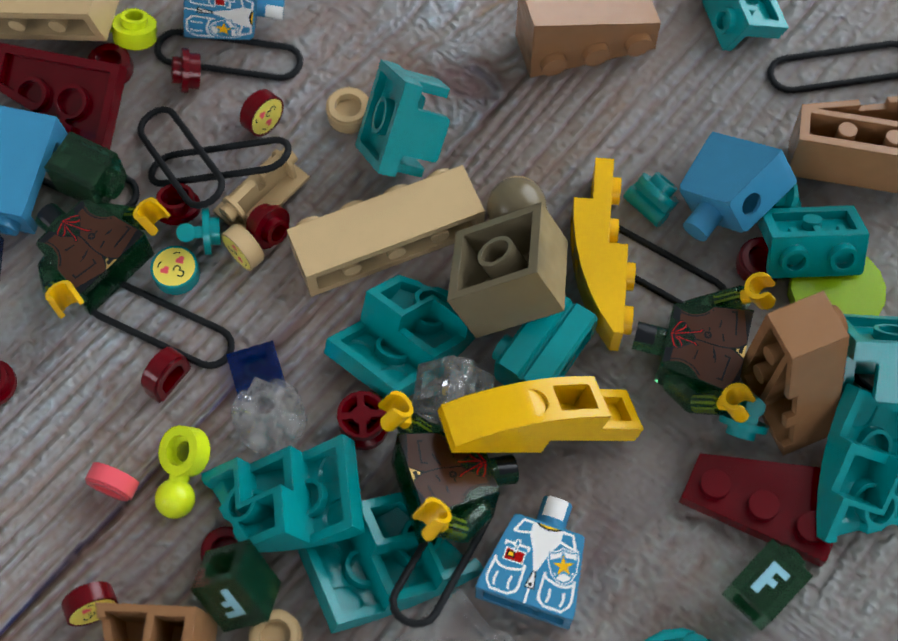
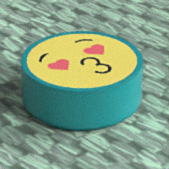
[150,246,200,295]

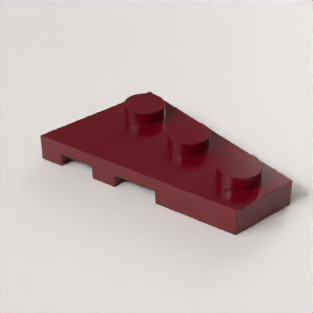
[0,43,128,155]
[679,453,833,567]

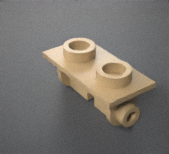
[212,147,310,229]

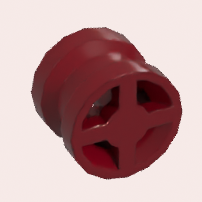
[337,391,388,450]

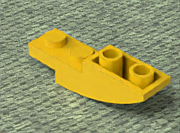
[570,157,636,351]
[437,376,644,453]

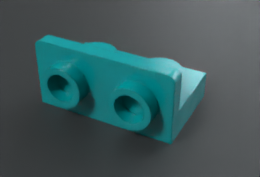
[701,0,789,51]
[758,205,870,279]

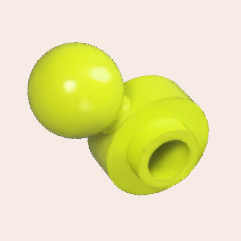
[110,8,157,50]
[155,425,210,519]

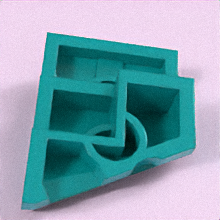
[324,274,475,398]
[816,382,898,543]
[201,434,365,553]
[298,492,484,634]

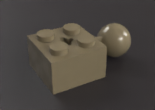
[447,177,568,338]

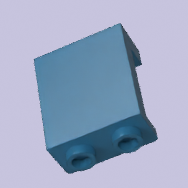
[0,105,70,236]

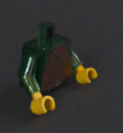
[35,197,170,319]
[632,272,776,423]
[378,391,519,544]

